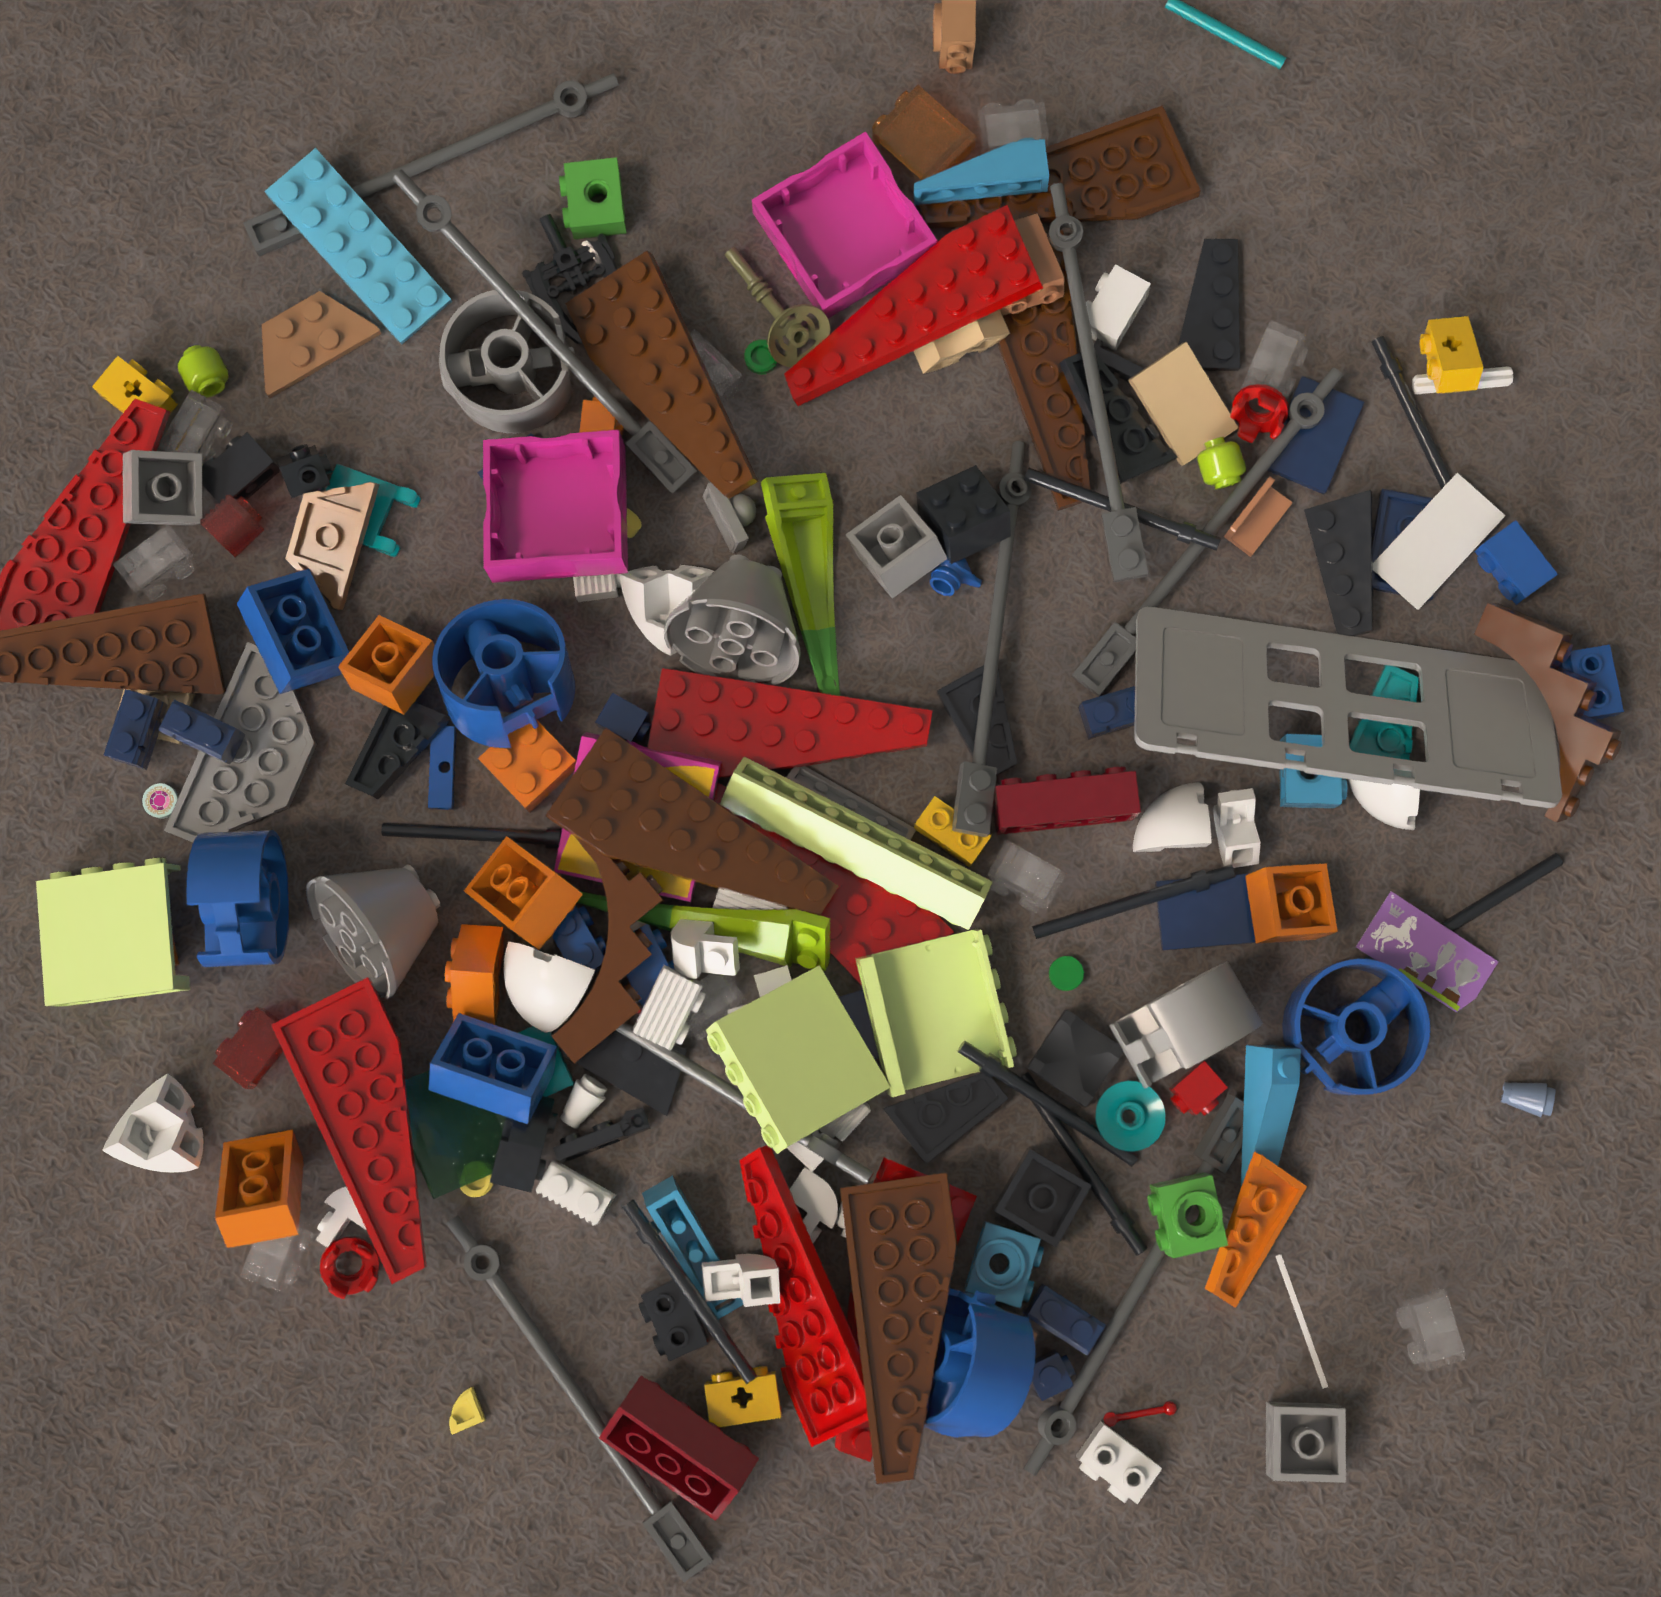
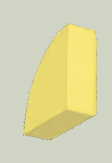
[449,1387,486,1435]

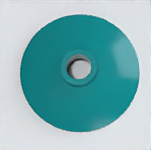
[1095,1081,1166,1152]

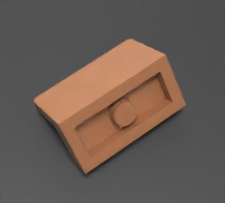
[1224,476,1293,557]

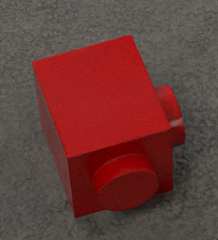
[1169,1061,1228,1116]

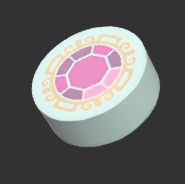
[142,783,179,819]

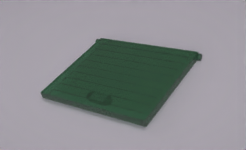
[405,1070,506,1199]

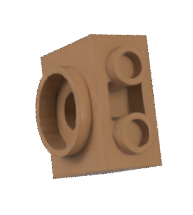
[933,0,976,74]

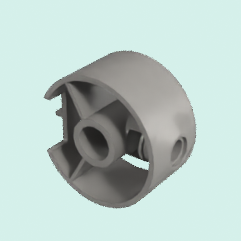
[439,290,576,433]
[1109,961,1263,1088]

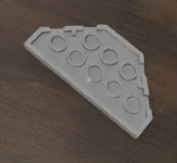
[164,642,317,842]

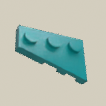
[1349,665,1419,770]

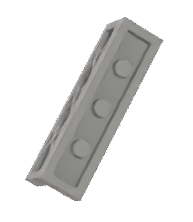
[786,766,916,840]

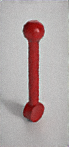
[1104,1401,1177,1427]

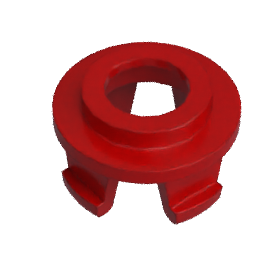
[1230,384,1289,443]
[320,1236,379,1299]

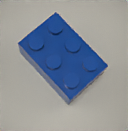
[237,569,349,694]
[429,1013,557,1124]

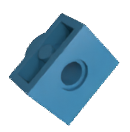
[1279,734,1347,808]
[964,1221,1044,1308]

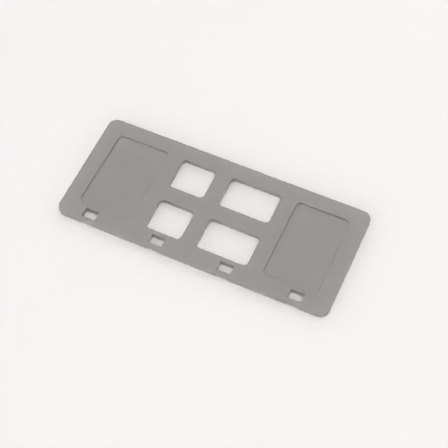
[1134,607,1562,808]

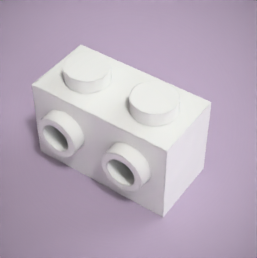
[1086,264,1151,351]
[1076,1421,1162,1504]

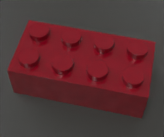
[993,767,1141,835]
[599,1375,759,1521]

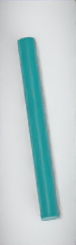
[1165,0,1287,69]

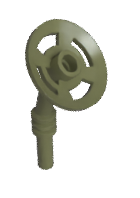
[725,247,830,367]

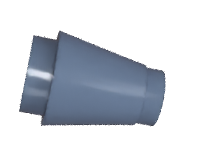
[1501,1082,1555,1118]

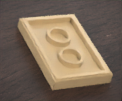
[1128,342,1238,465]

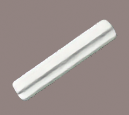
[1412,366,1513,394]

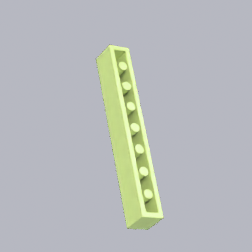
[719,757,992,930]

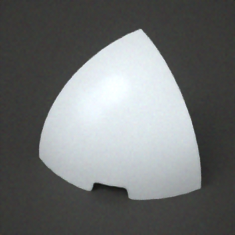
[620,565,714,656]
[1348,770,1420,830]
[1133,782,1211,852]
[503,942,595,1032]
[102,1074,203,1172]

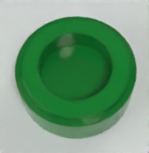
[744,339,777,374]
[1048,956,1084,991]

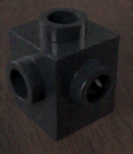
[276,444,333,498]

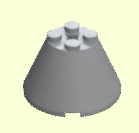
[664,555,801,685]
[306,864,440,1001]

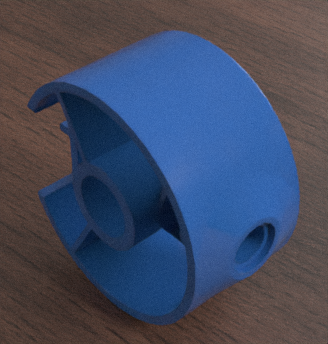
[432,599,575,748]
[187,830,289,967]
[1282,959,1430,1095]
[925,1288,1035,1437]

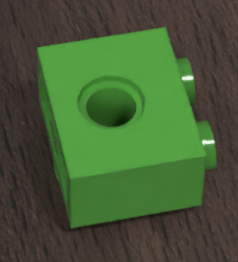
[559,157,627,239]
[1147,1172,1228,1258]

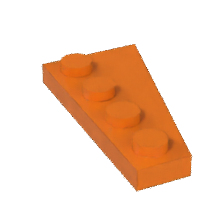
[1205,1152,1307,1308]

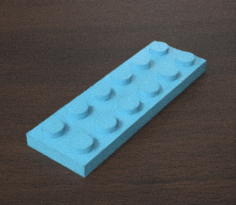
[265,148,452,345]

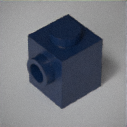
[595,693,652,743]
[1032,1349,1076,1401]

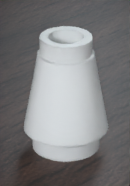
[560,1074,607,1129]

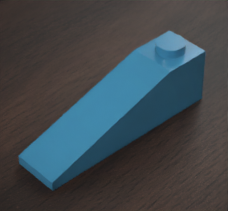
[914,138,1049,205]
[1241,1045,1301,1186]
[642,1175,744,1319]

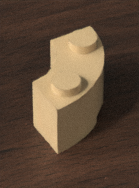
[914,309,1010,374]

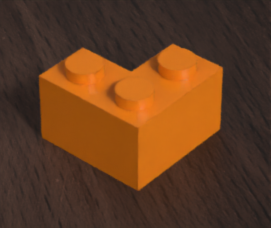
[445,924,504,1025]

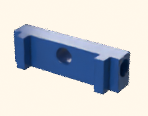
[428,726,457,810]

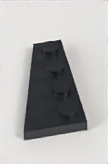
[1178,239,1240,371]
[1059,352,1178,484]
[1304,490,1374,637]
[552,1015,687,1116]

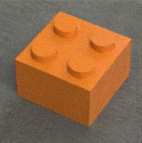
[338,615,435,715]
[478,720,576,813]
[1245,863,1338,944]

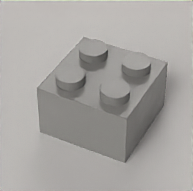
[123,450,202,526]
[845,495,948,598]
[1266,1402,1346,1483]

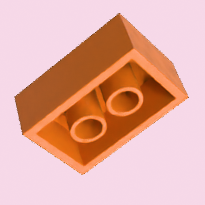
[464,836,583,950]
[215,1130,304,1248]

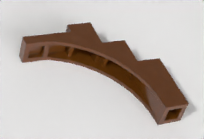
[1474,603,1622,822]
[552,836,663,1063]

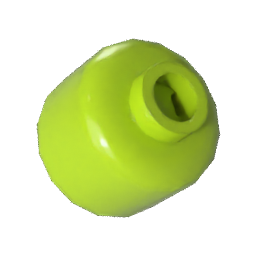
[178,345,228,398]
[1197,437,1246,490]

